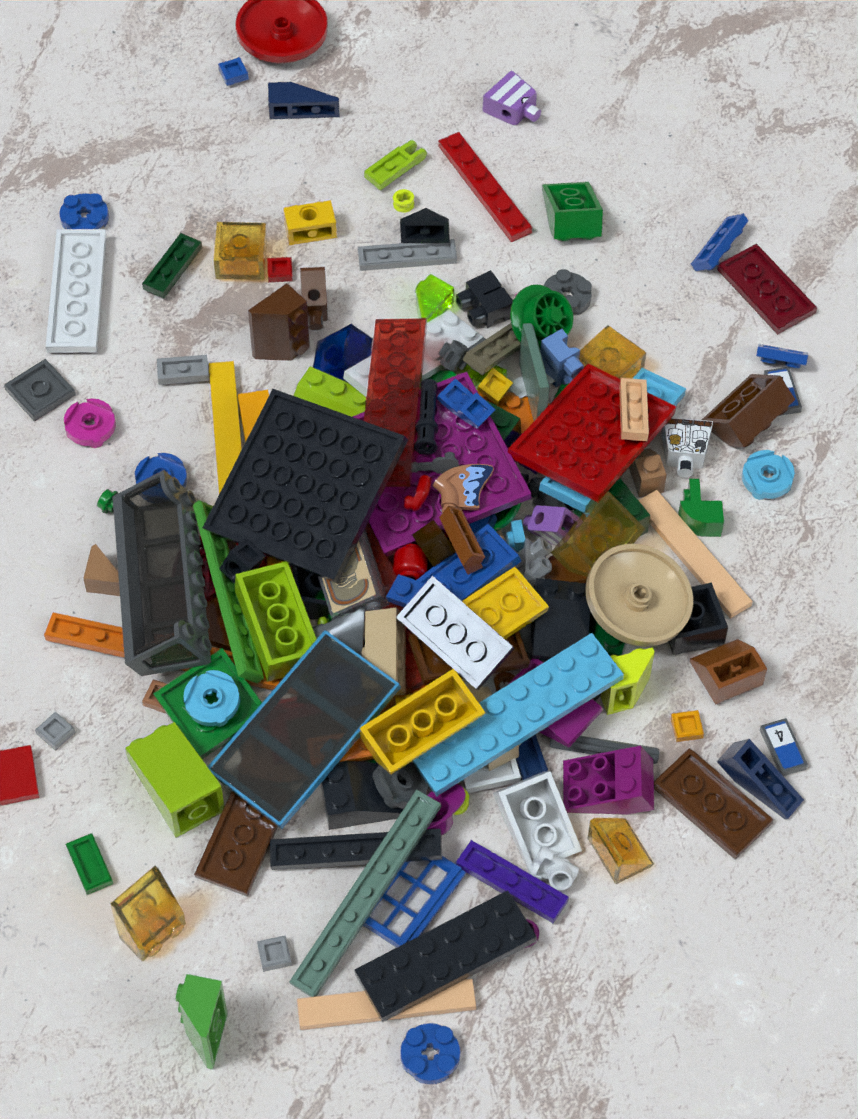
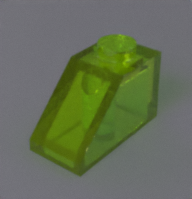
[415,274,455,326]

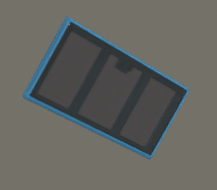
[207,630,401,829]

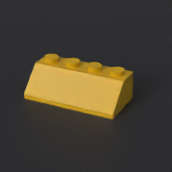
[359,669,486,774]

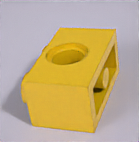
[283,200,337,245]

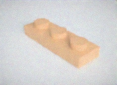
[619,378,649,441]

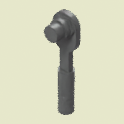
[392,452,459,474]

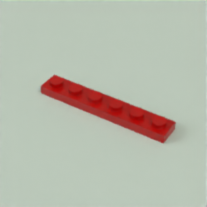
[438,132,532,242]

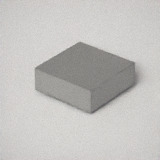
[35,712,75,750]
[257,935,292,972]

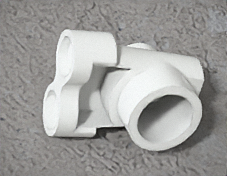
[529,846,579,890]

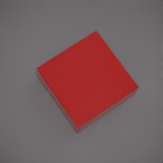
[267,257,293,283]

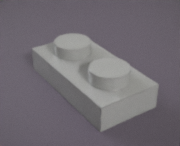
[157,355,209,385]

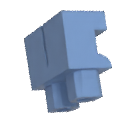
[540,329,584,388]

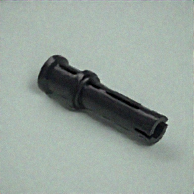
[414,379,439,455]

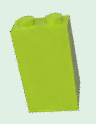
[125,722,224,838]

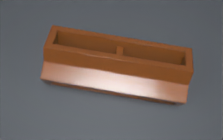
[439,506,485,575]

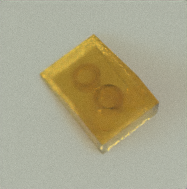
[110,865,186,962]

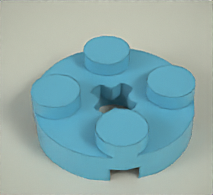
[742,450,795,500]
[183,670,240,727]

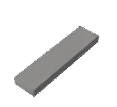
[358,239,457,271]

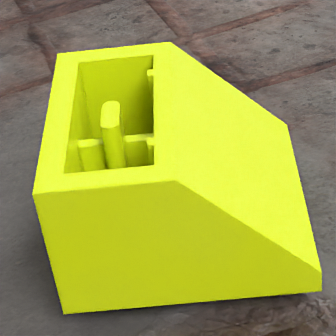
[600,647,654,715]

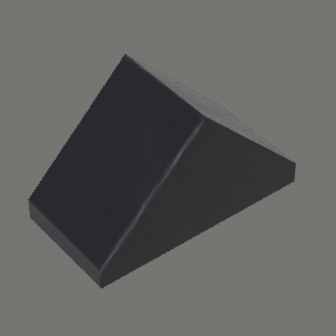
[400,208,450,243]

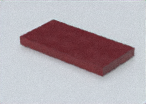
[717,243,817,335]

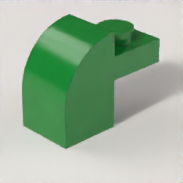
[678,479,724,537]

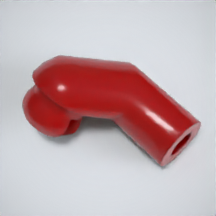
[404,475,432,512]

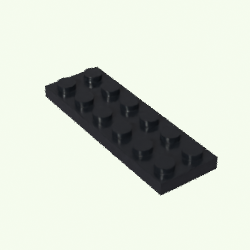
[354,890,537,1023]

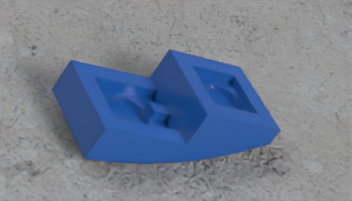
[437,378,496,429]

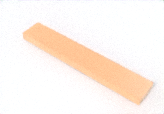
[639,490,753,619]
[297,979,476,1030]

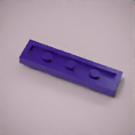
[456,840,569,924]

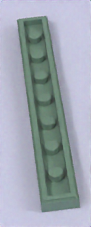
[289,790,441,997]

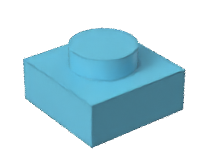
[506,520,525,552]

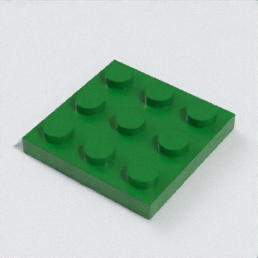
[153,648,262,759]

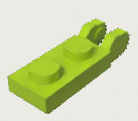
[364,140,427,190]

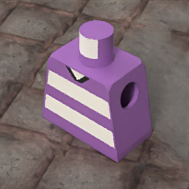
[483,70,541,125]
[523,506,591,550]

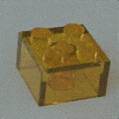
[214,222,267,280]
[579,325,646,379]

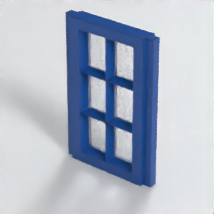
[363,856,466,948]

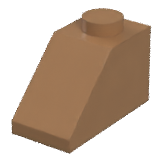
[629,448,667,497]

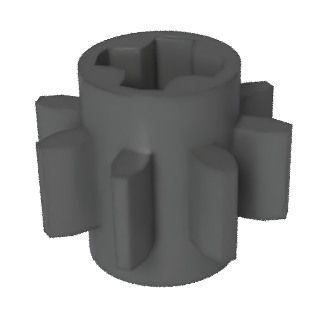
[438,340,469,372]

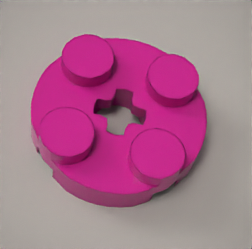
[64,398,116,448]

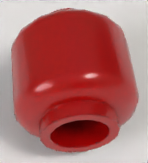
[393,544,429,580]

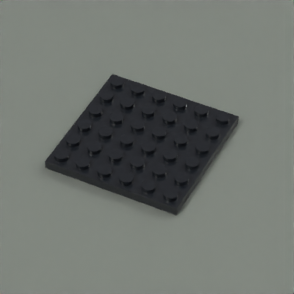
[202,389,408,583]

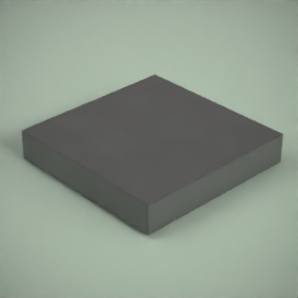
[4,359,76,421]

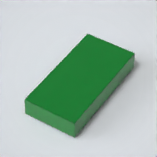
[66,833,113,895]

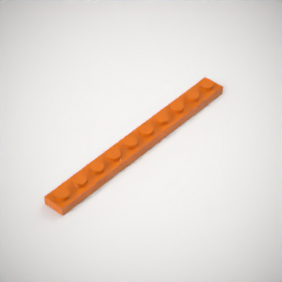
[44,612,313,697]

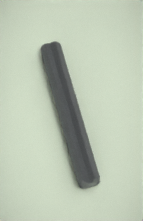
[550,736,660,764]

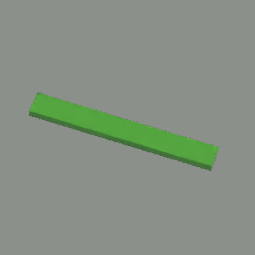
[193,500,264,683]

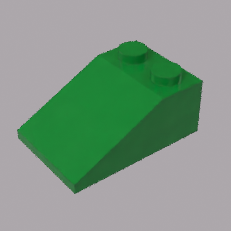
[542,182,603,241]

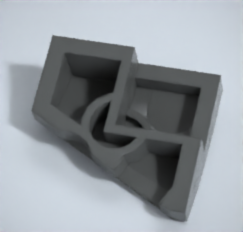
[312,607,365,663]

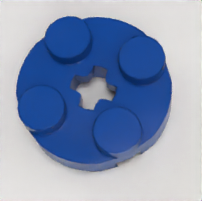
[59,193,109,229]
[135,453,187,501]
[401,1023,460,1085]

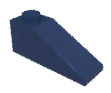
[268,82,340,120]
[717,738,804,820]

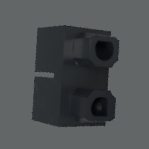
[456,270,513,328]

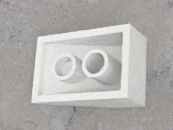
[493,771,582,871]

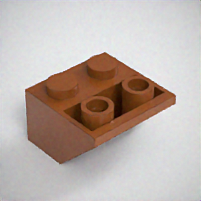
[690,639,767,705]

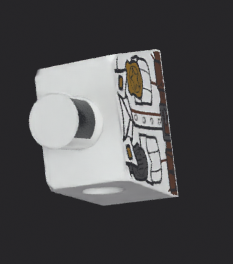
[661,418,713,478]

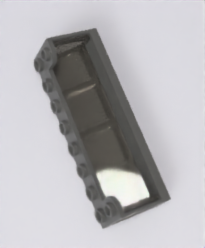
[113,470,212,676]

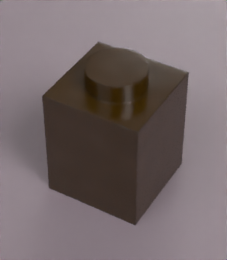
[412,520,456,567]

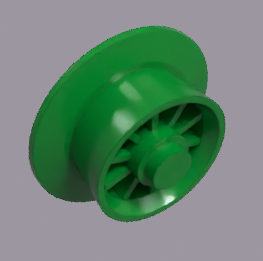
[510,284,573,349]

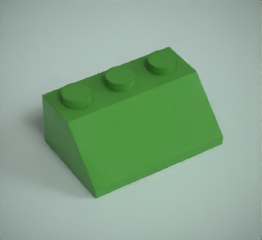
[176,974,228,1069]

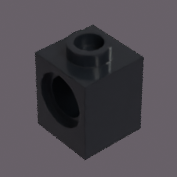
[219,538,266,584]

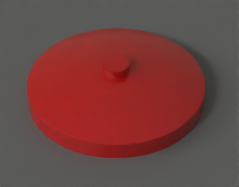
[235,0,328,63]

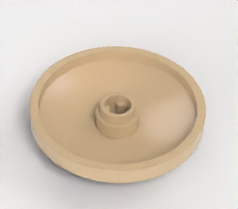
[586,544,693,647]

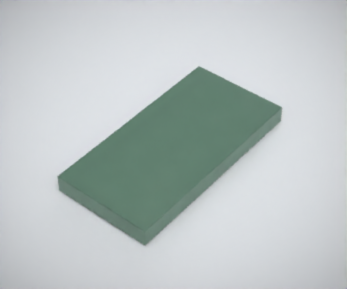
[519,323,550,421]

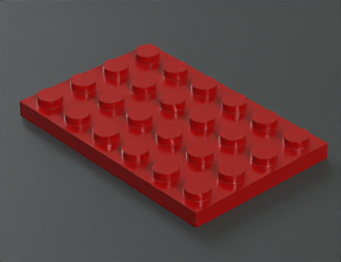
[508,363,677,502]

